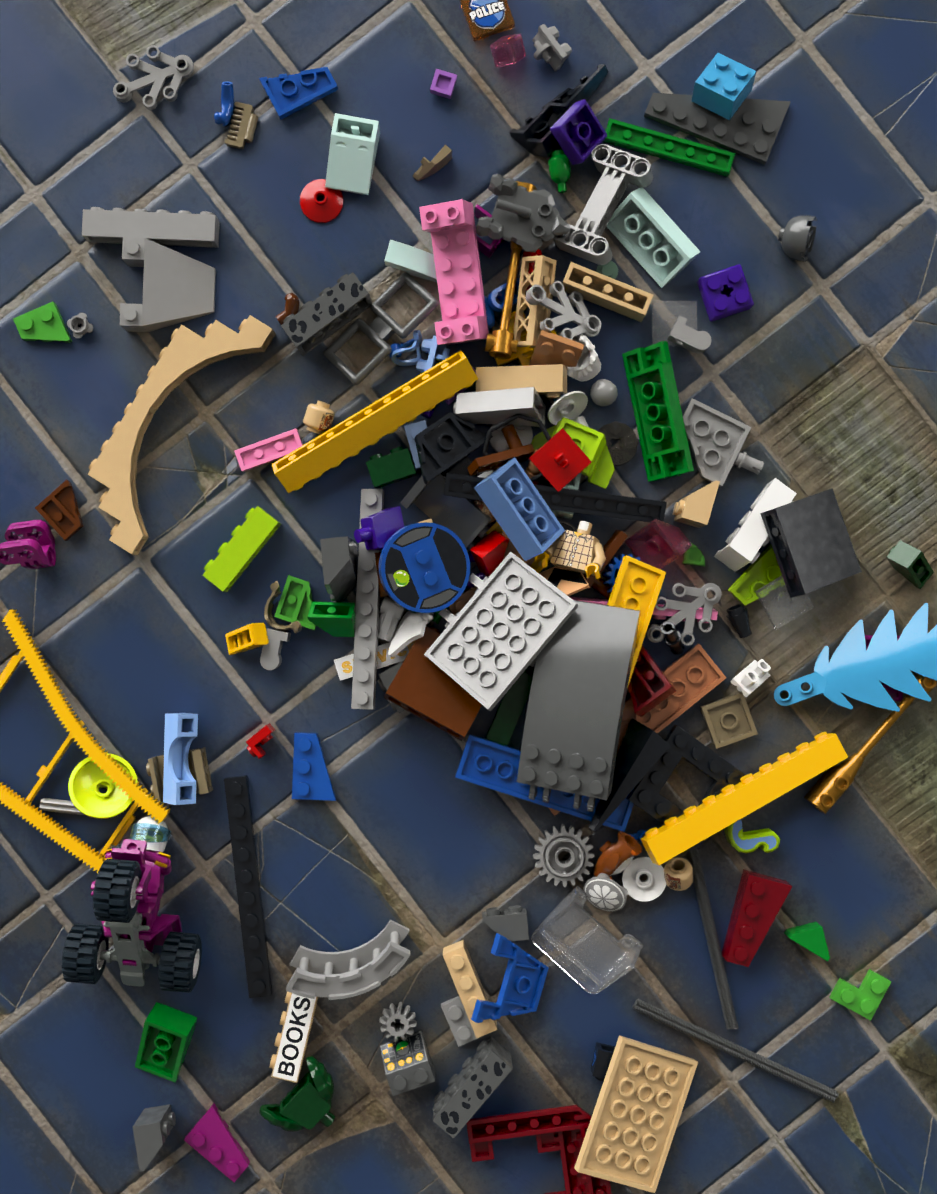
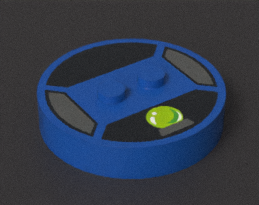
[378,522,470,613]

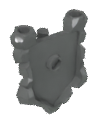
[475,174,570,253]

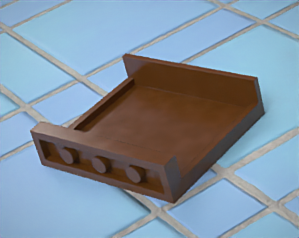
[384,626,482,741]

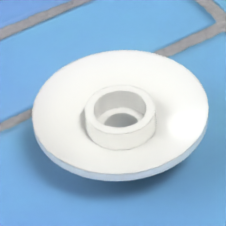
[548,391,588,425]
[622,857,666,902]

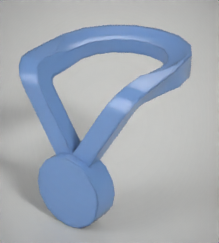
[391,330,422,366]

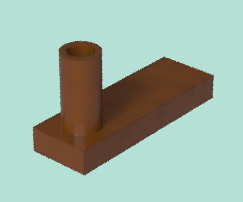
[467,424,535,476]
[583,530,628,600]

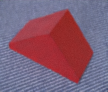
[470,531,509,577]

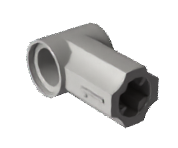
[378,596,405,642]

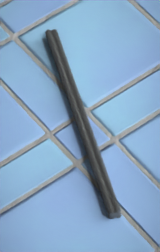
[686,846,739,1030]
[632,998,839,1103]

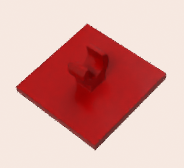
[529,428,592,492]

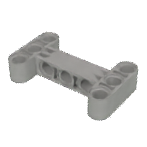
[553,144,654,265]

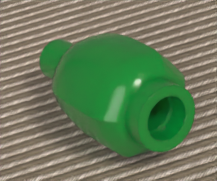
[548,150,571,193]

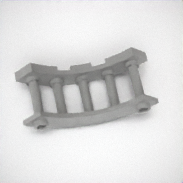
[286,920,411,1000]

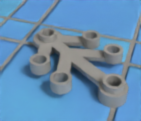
[113,45,194,110]
[526,281,602,340]
[646,583,722,646]

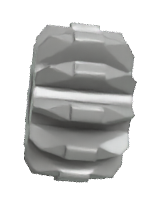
[379,1002,417,1043]

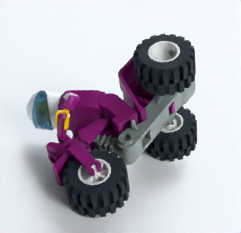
[62,816,202,993]

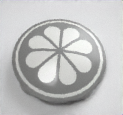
[583,873,628,912]

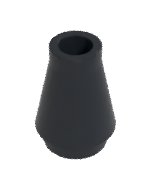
[726,604,752,638]

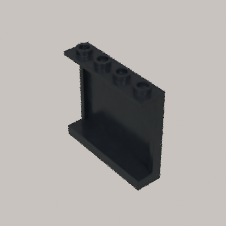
[760,489,862,598]

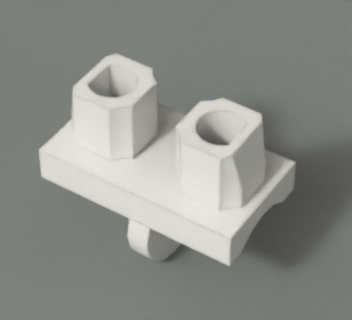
[730,659,771,697]

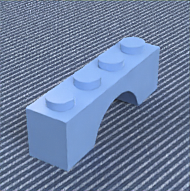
[163,713,198,805]

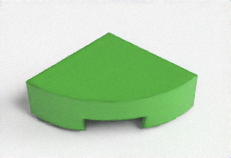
[682,542,705,567]

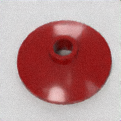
[300,179,343,223]

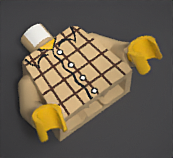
[534,521,606,579]

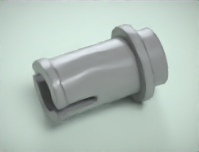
[734,452,764,475]

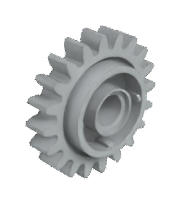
[533,824,595,887]

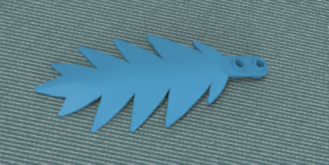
[774,603,937,712]

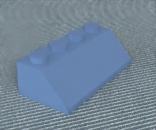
[474,458,565,561]

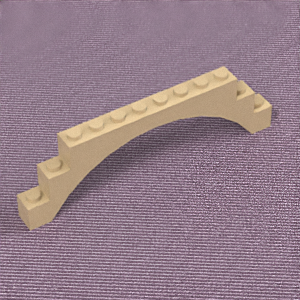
[88,315,276,555]

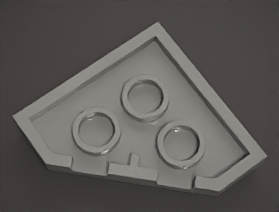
[683,398,751,487]

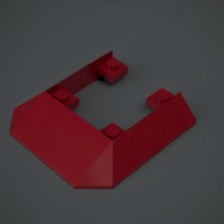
[467,1105,612,1194]

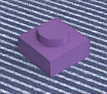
[430,69,457,99]

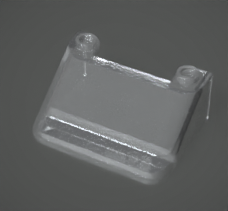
[531,886,643,994]

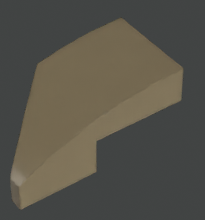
[413,145,452,181]

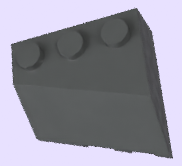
[320,536,359,602]

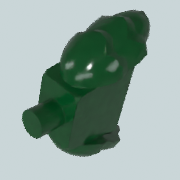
[259,1056,335,1132]

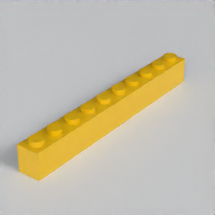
[272,350,478,493]
[640,732,848,865]

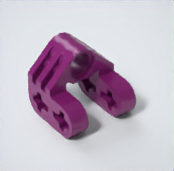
[0,520,56,569]

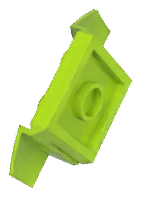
[531,417,615,489]

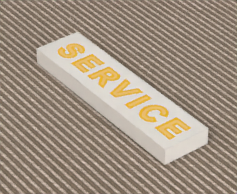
[334,640,416,681]

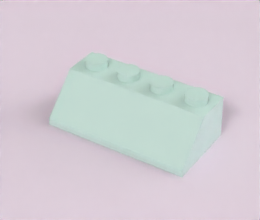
[606,187,700,288]

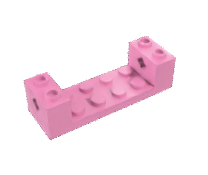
[419,199,489,345]

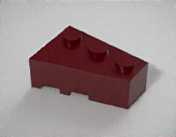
[628,644,676,717]

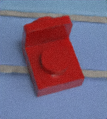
[246,723,275,759]

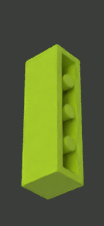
[202,506,281,592]

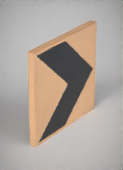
[539,566,589,596]

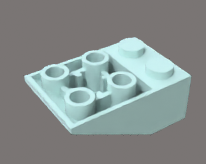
[325,113,380,195]

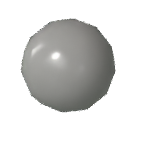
[590,379,618,407]

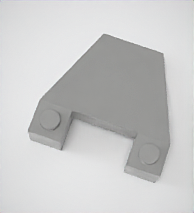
[120,237,216,332]

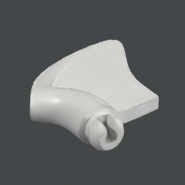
[388,611,434,657]

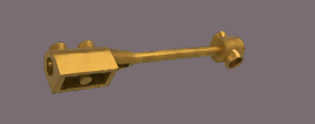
[485,181,537,359]
[804,673,937,814]

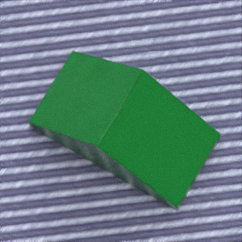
[784,922,830,961]

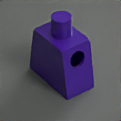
[354,506,404,550]

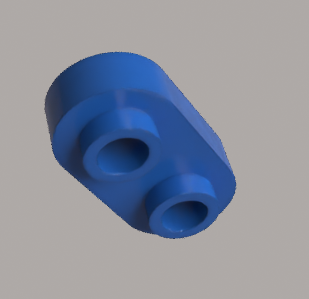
[488,278,527,312]

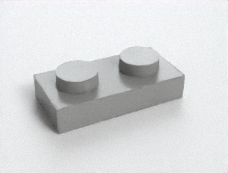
[441,996,478,1047]

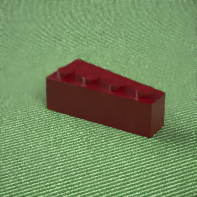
[721,869,792,967]

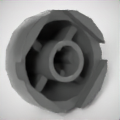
[778,215,817,262]

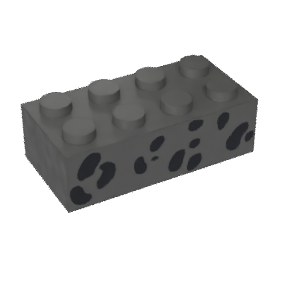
[281,272,372,356]
[433,1036,513,1139]

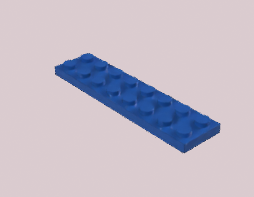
[455,734,634,832]

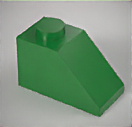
[308,602,356,637]

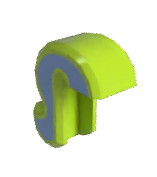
[724,819,780,853]

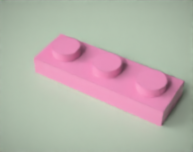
[234,428,303,472]

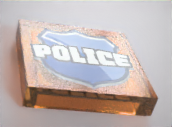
[459,0,515,41]

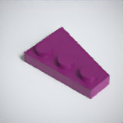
[184,1103,250,1183]

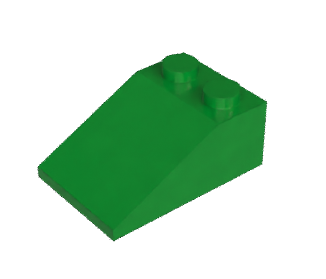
[135,1002,198,1083]

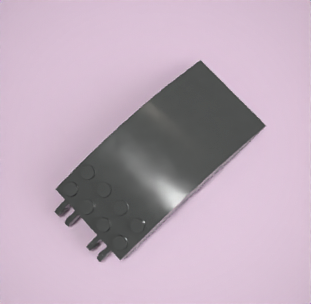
[517,600,640,812]

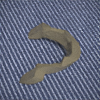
[264,581,302,634]

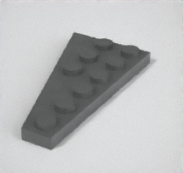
[644,93,791,165]

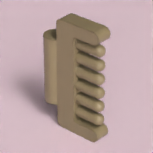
[225,102,258,149]

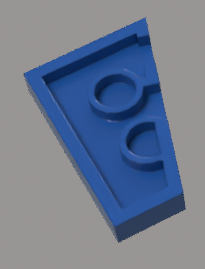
[259,67,338,120]
[292,732,337,801]

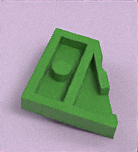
[13,301,72,343]
[274,575,316,630]

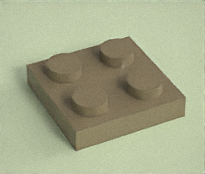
[700,692,758,749]

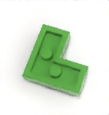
[829,969,891,1021]

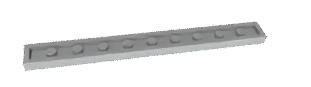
[351,489,385,710]

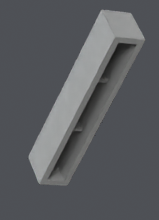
[82,207,220,248]

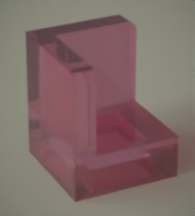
[490,33,526,68]

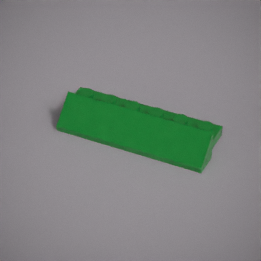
[622,341,694,482]

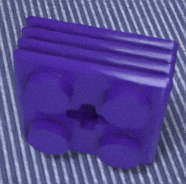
[550,99,607,165]
[697,264,754,322]

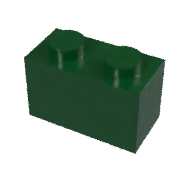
[366,446,417,489]

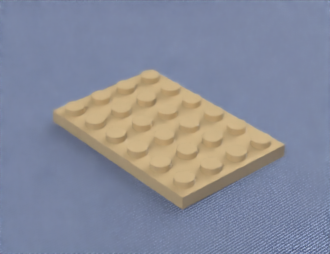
[574,1035,698,1193]

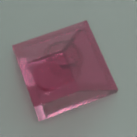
[625,519,692,570]

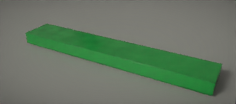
[603,118,735,177]

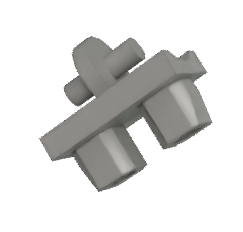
[532,24,572,71]

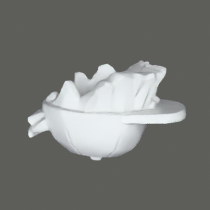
[558,333,601,382]

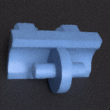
[416,335,450,373]

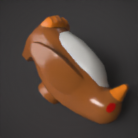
[594,831,642,880]

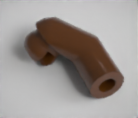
[276,293,300,325]

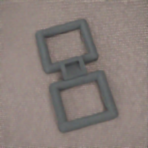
[324,273,439,385]

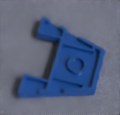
[471,933,549,1023]

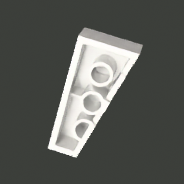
[714,478,797,572]

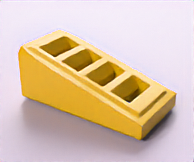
[225,623,269,655]

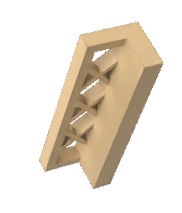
[513,255,557,348]

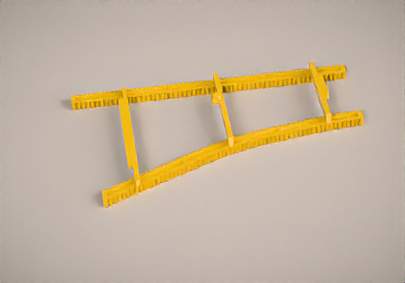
[0,609,170,874]

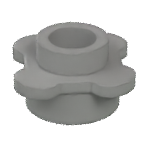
[67,313,93,339]

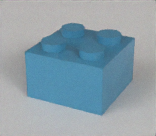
[692,53,756,120]

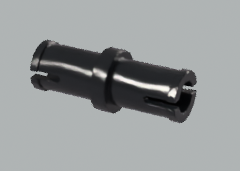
[660,621,685,655]

